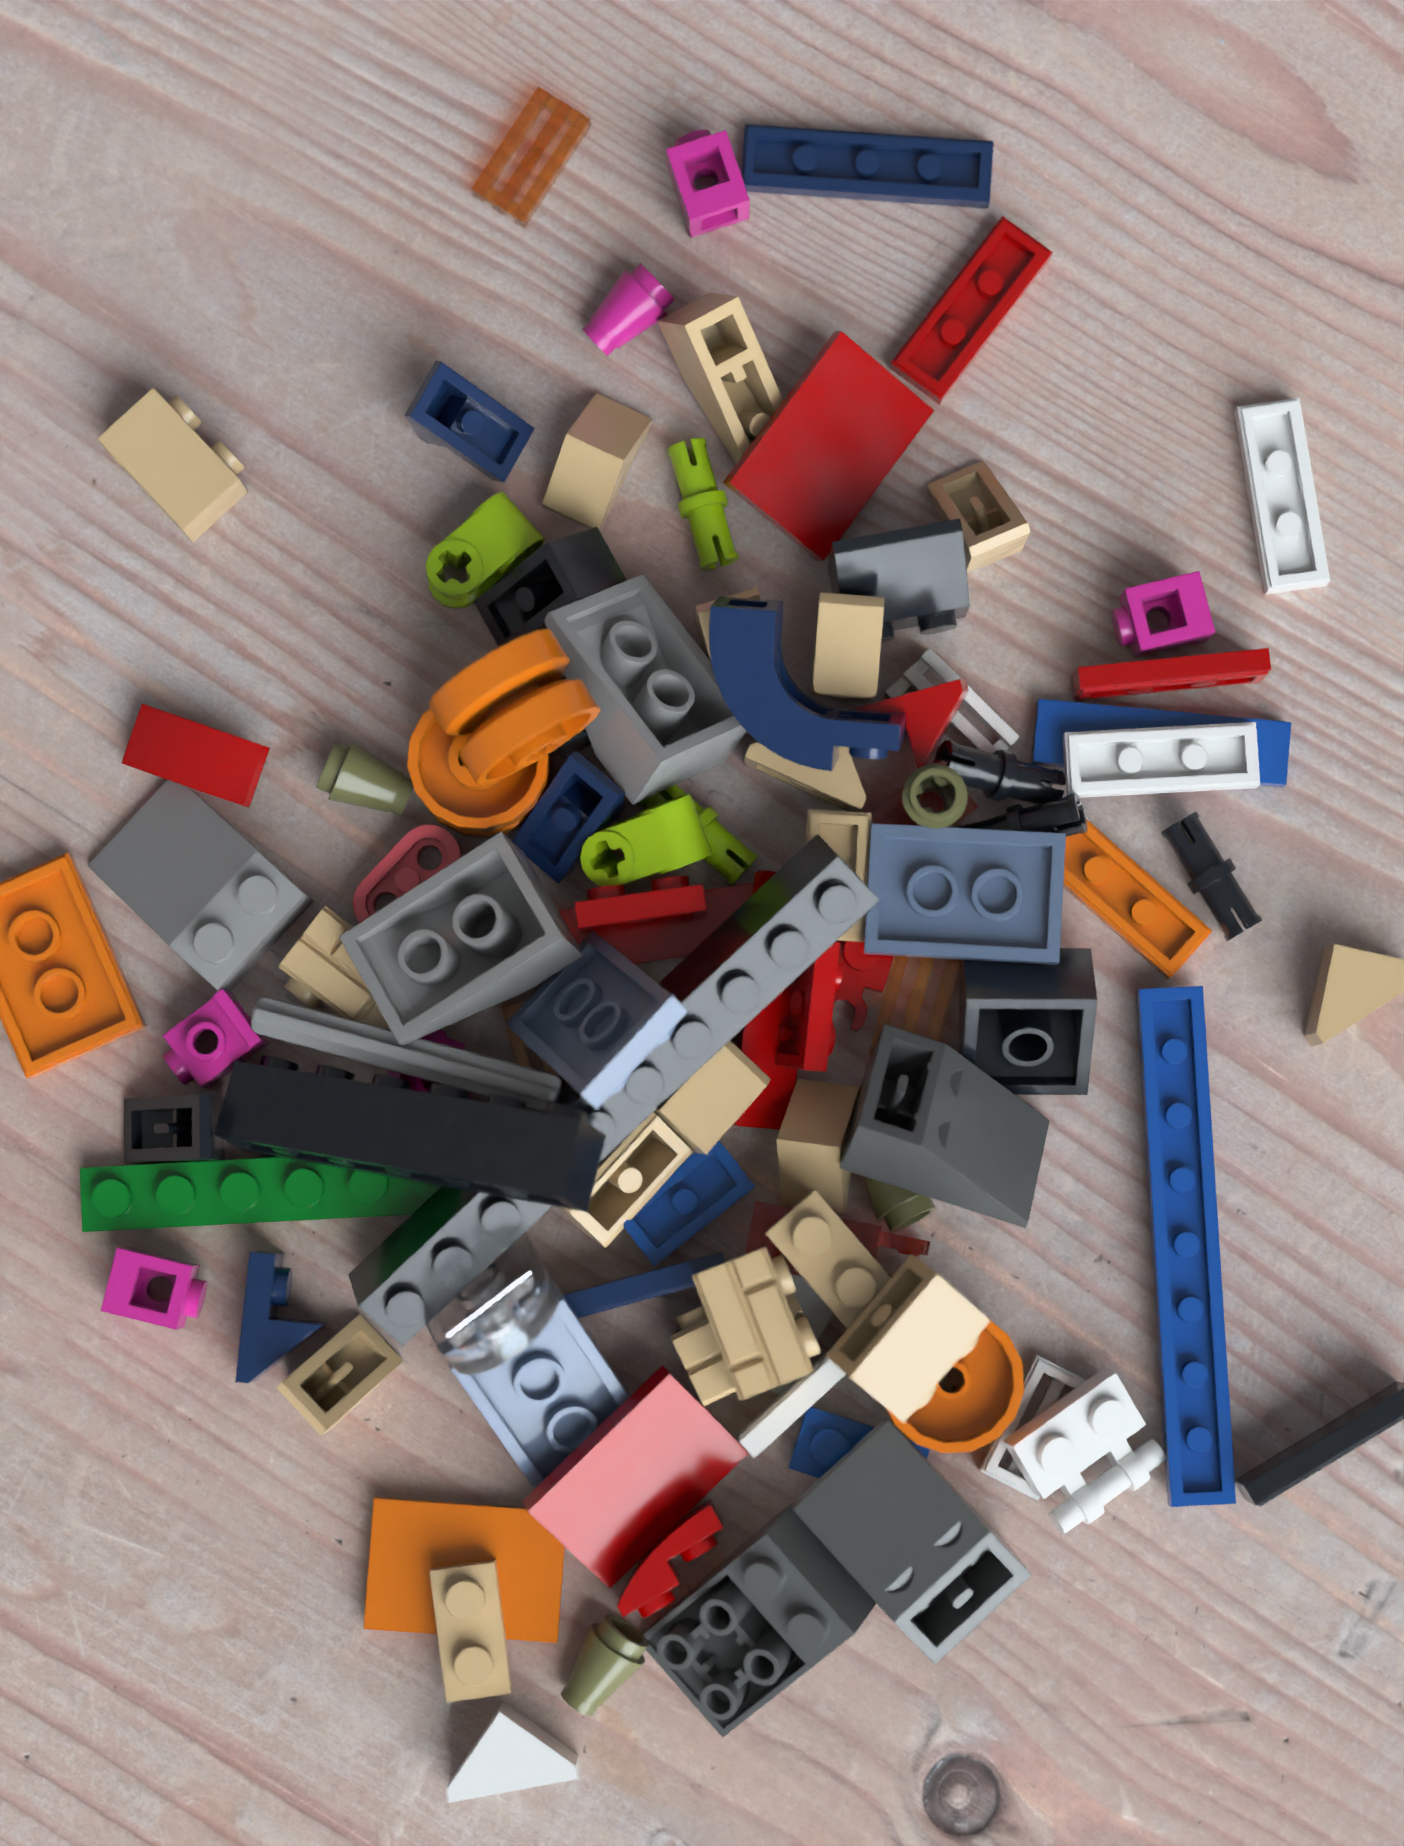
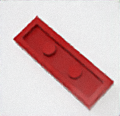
[889,215,1053,405]
[1071,648,1271,701]

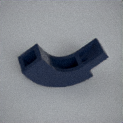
[709,596,906,771]

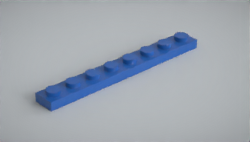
[1136,986,1236,1507]

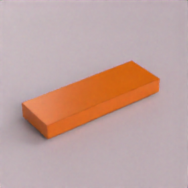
[1063,819,1212,979]

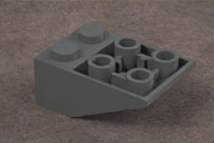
[840,1024,1050,1228]
[791,1417,1032,1665]
[643,1502,876,1737]

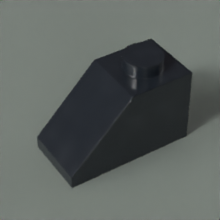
[474,527,627,647]

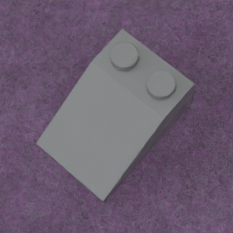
[544,574,746,804]
[87,780,314,991]
[339,832,584,1046]

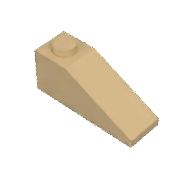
[657,292,783,464]

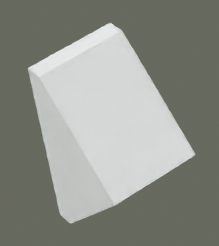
[446,1702,581,1803]

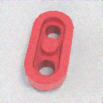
[353,825,462,923]

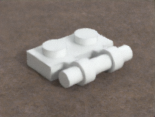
[1003,1367,1166,1534]

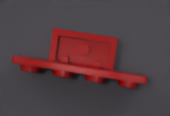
[733,870,843,1130]
[558,876,754,964]

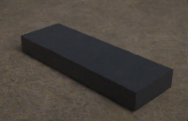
[1235,1381,1404,1507]

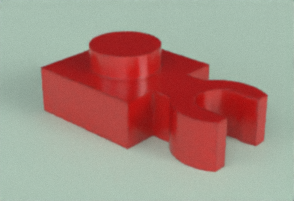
[834,923,894,1032]

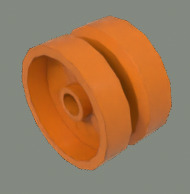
[428,629,601,785]
[407,708,553,838]
[884,1317,1025,1454]

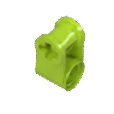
[426,491,546,609]
[580,793,713,886]

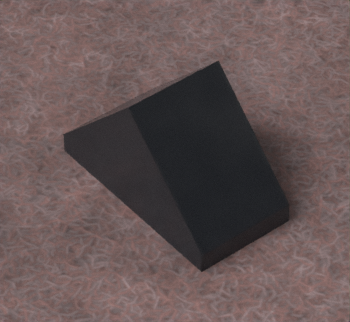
[124,1094,225,1162]

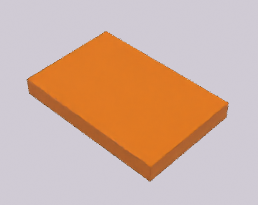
[0,852,147,1079]
[363,1496,565,1643]

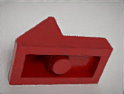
[854,678,969,769]

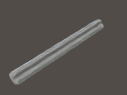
[251,996,561,1113]

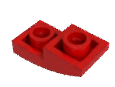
[121,704,270,808]
[617,1499,723,1618]

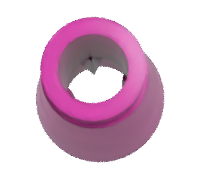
[582,263,675,356]

